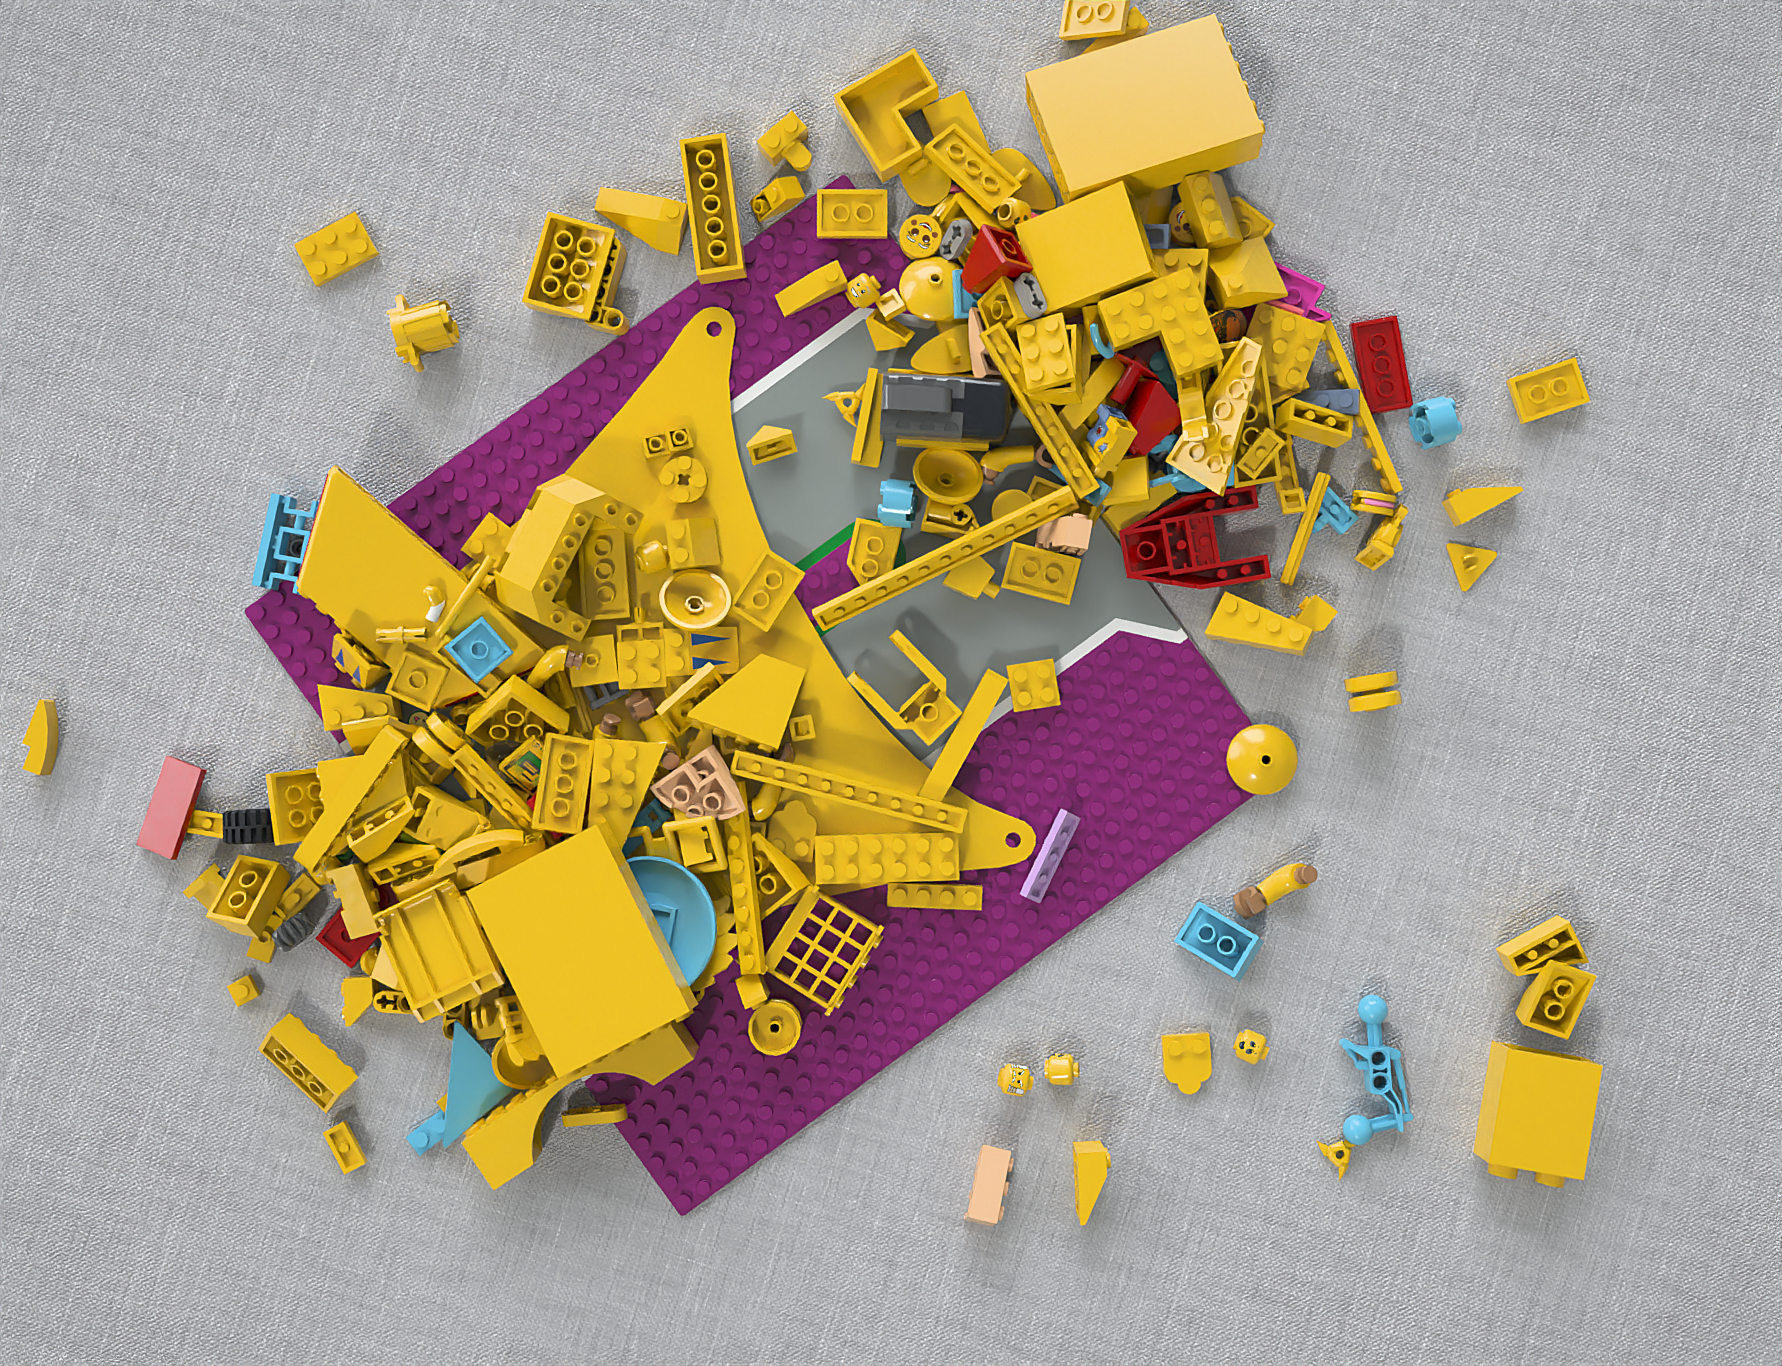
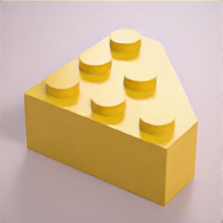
[465,674,570,746]

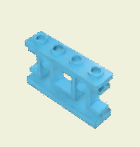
[252,493,319,595]

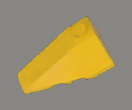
[595,187,689,256]

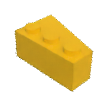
[317,684,403,731]

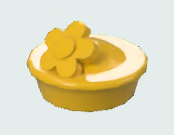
[360,947,380,976]

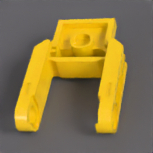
[847,630,963,746]

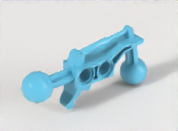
[1339,995,1414,1145]

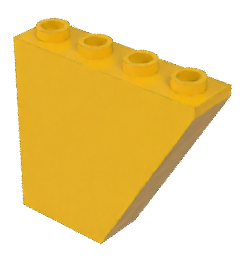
[686,653,806,754]
[316,749,414,856]

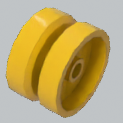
[1344,671,1402,712]
[412,711,474,770]
[748,998,802,1056]

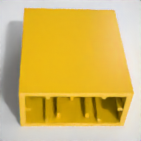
[1015,180,1160,320]
[1473,1041,1603,1188]

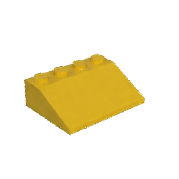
[522,212,616,321]

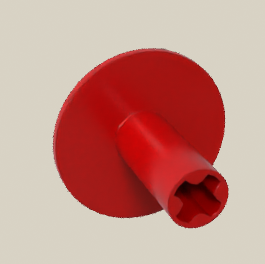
[1109,353,1160,406]

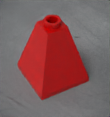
[961,224,1034,294]

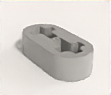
[939,219,973,260]
[1013,273,1047,319]

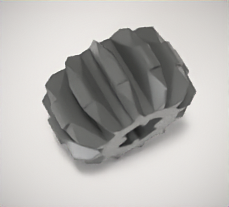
[271,913,315,952]

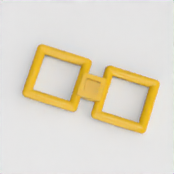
[628,816,728,874]

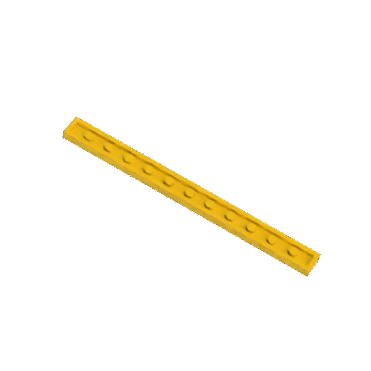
[812,485,1079,631]

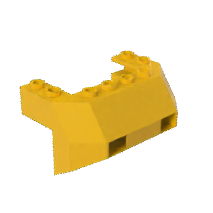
[494,474,645,642]

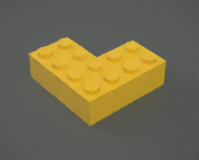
[833,48,939,183]
[1097,267,1224,380]

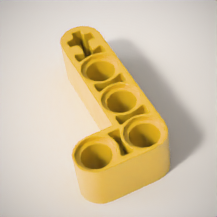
[584,237,630,335]
[373,988,470,1040]

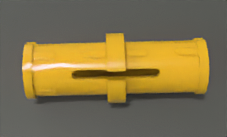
[376,626,428,645]

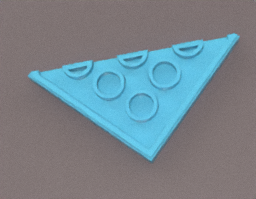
[442,1020,514,1148]

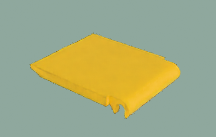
[373,878,505,1024]

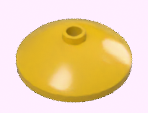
[899,256,963,321]
[913,448,983,504]
[659,569,731,631]
[1226,724,1298,795]
[491,1027,554,1089]

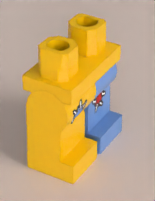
[1080,404,1138,479]

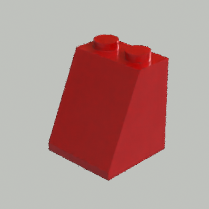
[1123,377,1182,456]

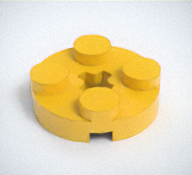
[660,456,708,504]

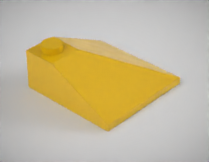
[1207,237,1288,310]
[708,832,810,921]

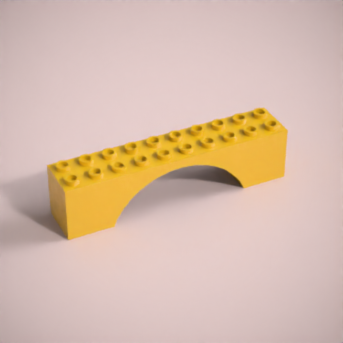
[461,1019,699,1191]

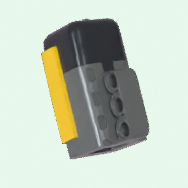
[880,372,1013,451]

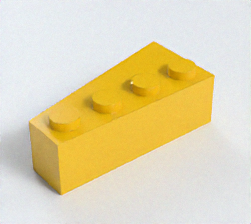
[1204,591,1314,656]

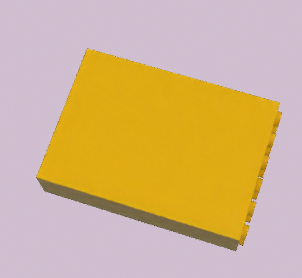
[1025,14,1265,204]
[466,822,698,1079]

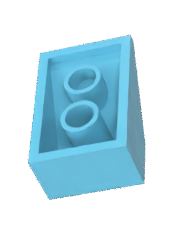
[1174,901,1264,982]

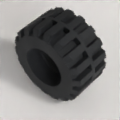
[222,808,274,844]

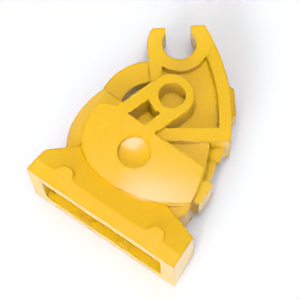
[1354,503,1409,571]

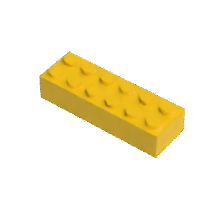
[679,133,747,284]
[1213,337,1282,488]
[815,831,959,884]

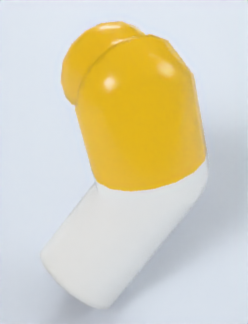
[423,586,445,623]

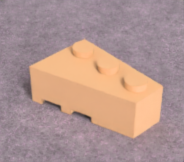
[1034,513,1093,556]
[964,1145,1014,1226]

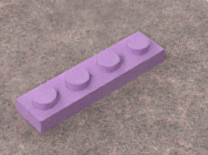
[1020,809,1081,903]

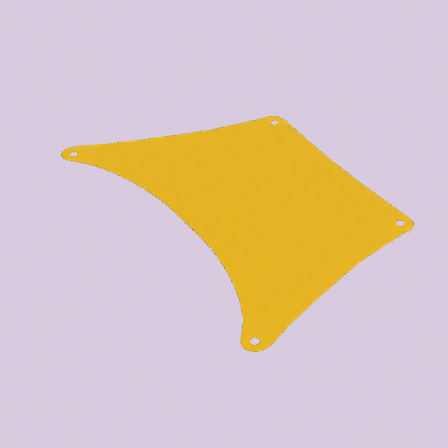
[459,307,1036,914]

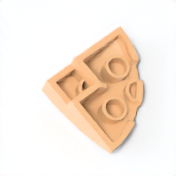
[968,307,1021,380]
[650,744,746,820]

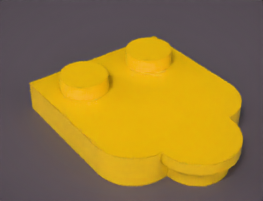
[767,800,817,862]
[1161,1032,1212,1094]

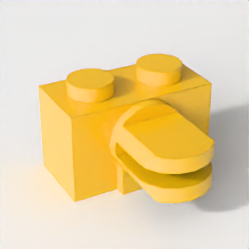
[757,110,812,172]
[468,986,505,1040]

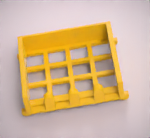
[760,883,884,1016]

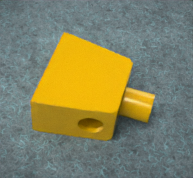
[942,556,1002,600]

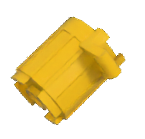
[386,294,460,372]

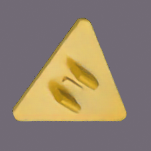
[1446,543,1497,592]

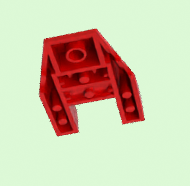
[1119,485,1271,590]

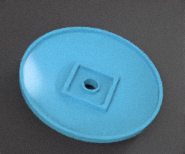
[626,856,717,986]

